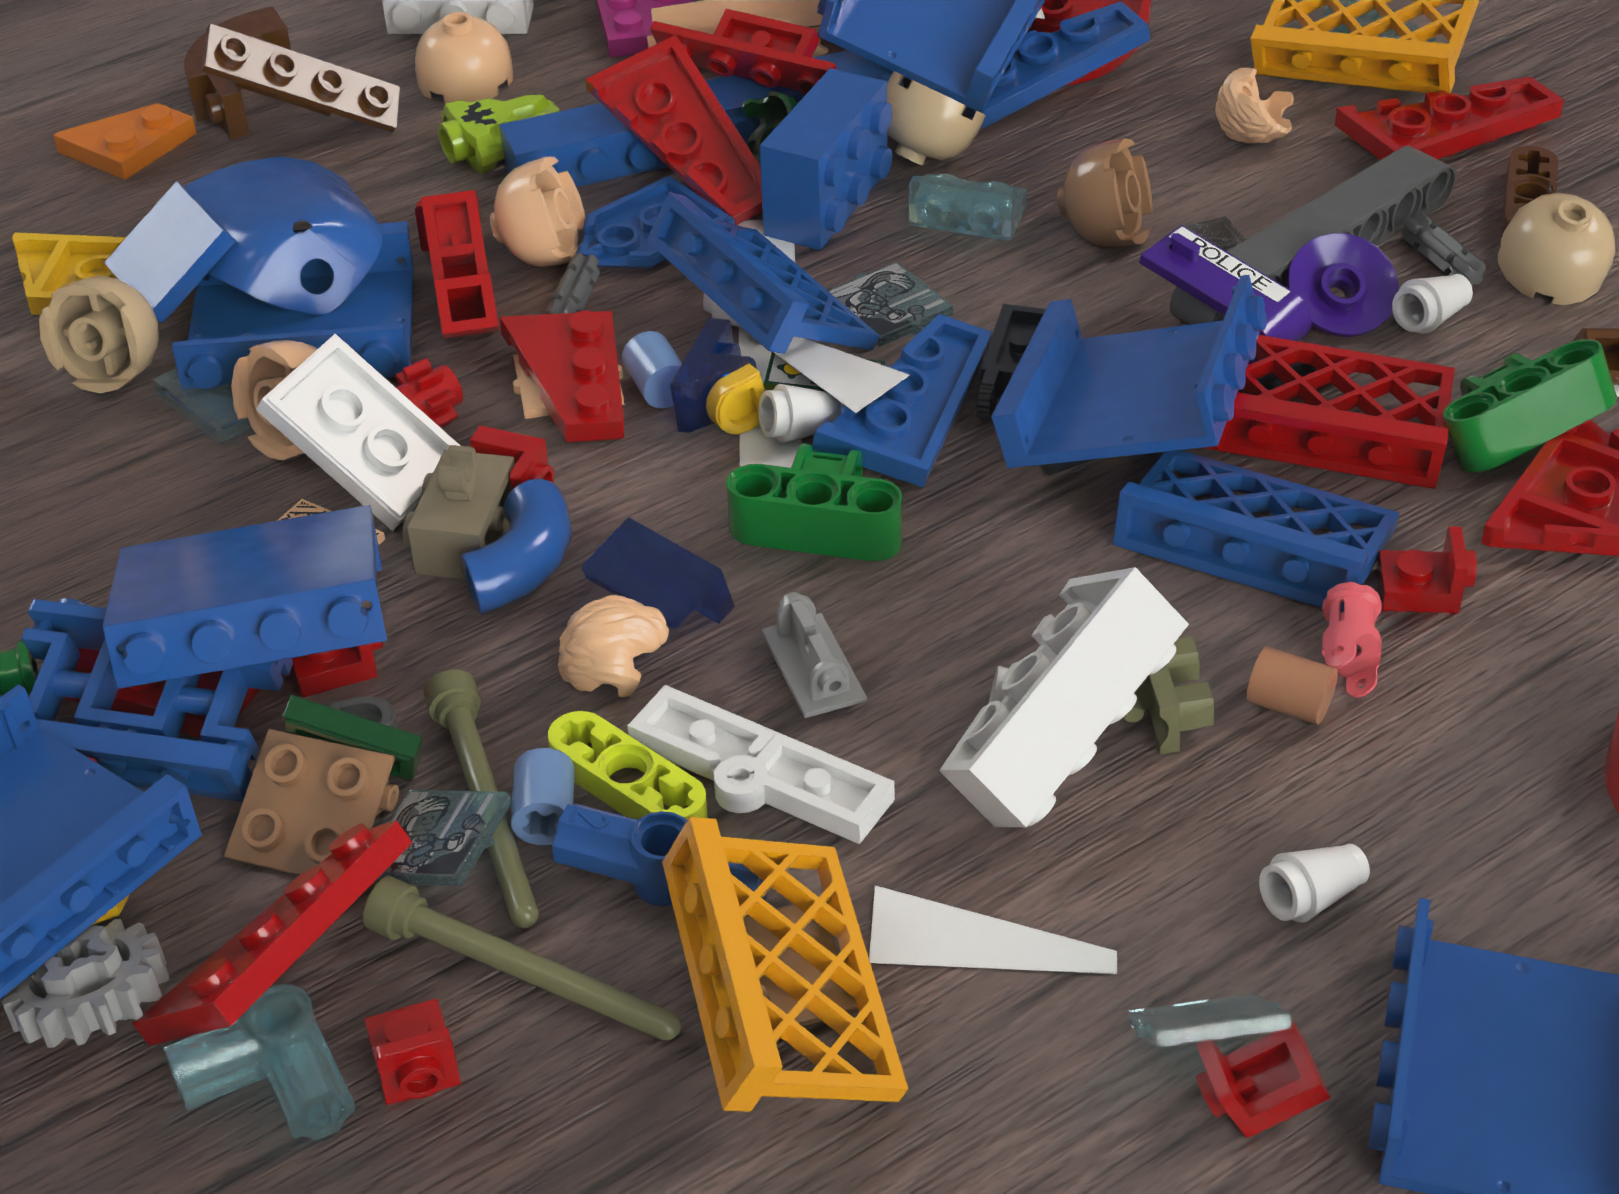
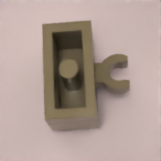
[403,445,515,580]

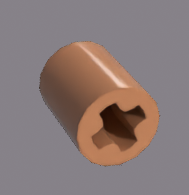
[1246,646,1338,725]

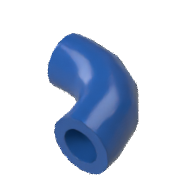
[461,479,572,614]

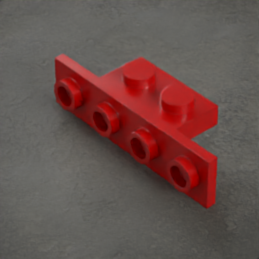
[650,8,837,95]

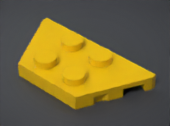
[12,232,126,315]

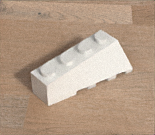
[939,567,1189,827]

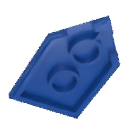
[576,176,735,269]

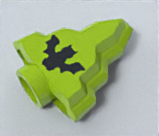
[438,95,560,174]

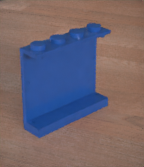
[817,0,1046,113]
[172,221,415,394]
[992,275,1267,468]
[102,505,387,689]
[0,684,202,999]
[1368,898,1619,1194]

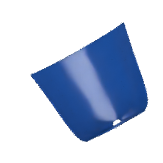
[183,156,382,315]

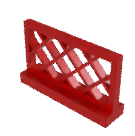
[1202,335,1455,489]

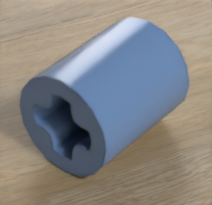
[622,331,692,409]
[511,748,575,845]

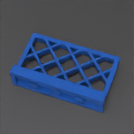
[647,192,880,354]
[1113,450,1400,613]

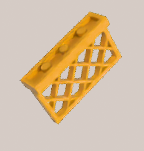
[1250,0,1480,93]
[662,817,908,1112]

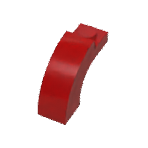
[421,190,499,339]

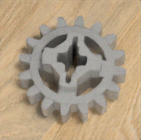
[1,919,169,1048]

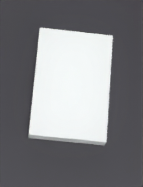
[256,334,460,531]

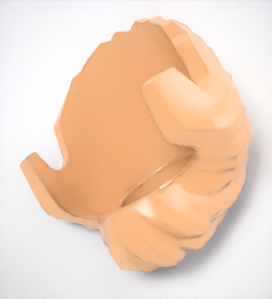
[1215,68,1294,143]
[558,595,669,698]

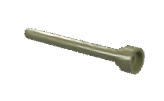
[424,669,539,928]
[363,876,681,1041]

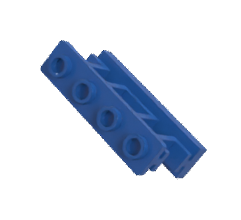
[0,598,293,802]

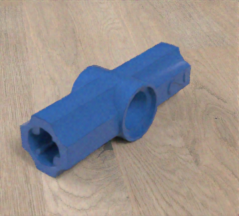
[552,803,768,906]

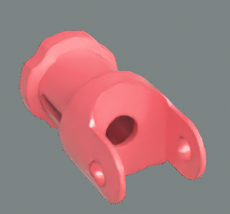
[1321,582,1382,698]

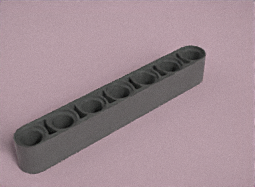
[1170,145,1456,325]

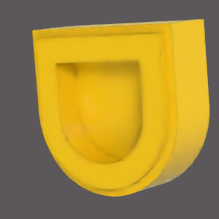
[706,363,765,435]

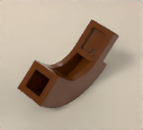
[184,6,291,140]

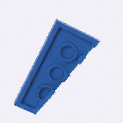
[964,2,1150,129]
[812,314,992,488]

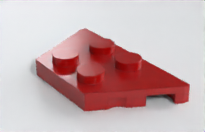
[1481,418,1619,556]

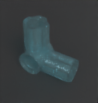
[163,984,355,1141]

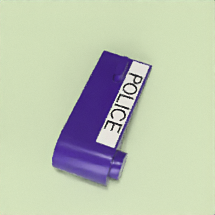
[1139,225,1312,365]

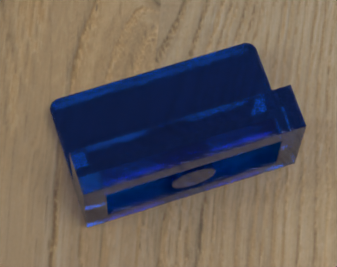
[582,517,735,628]

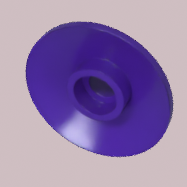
[1287,233,1399,337]

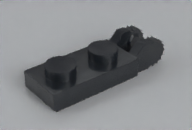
[976,304,1046,419]

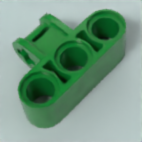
[1443,339,1617,472]
[726,443,902,561]

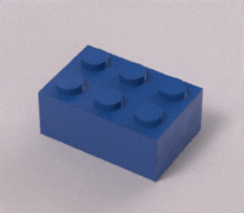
[760,68,892,251]

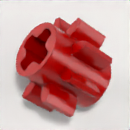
[395,358,463,428]

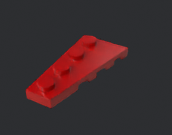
[585,35,763,225]
[132,820,413,1046]

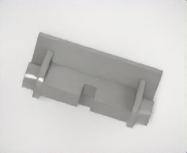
[762,592,867,718]

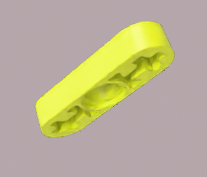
[548,711,708,820]

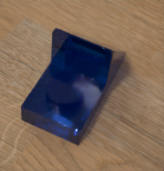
[670,318,757,433]

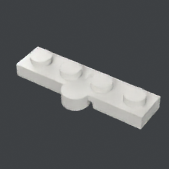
[627,685,895,844]

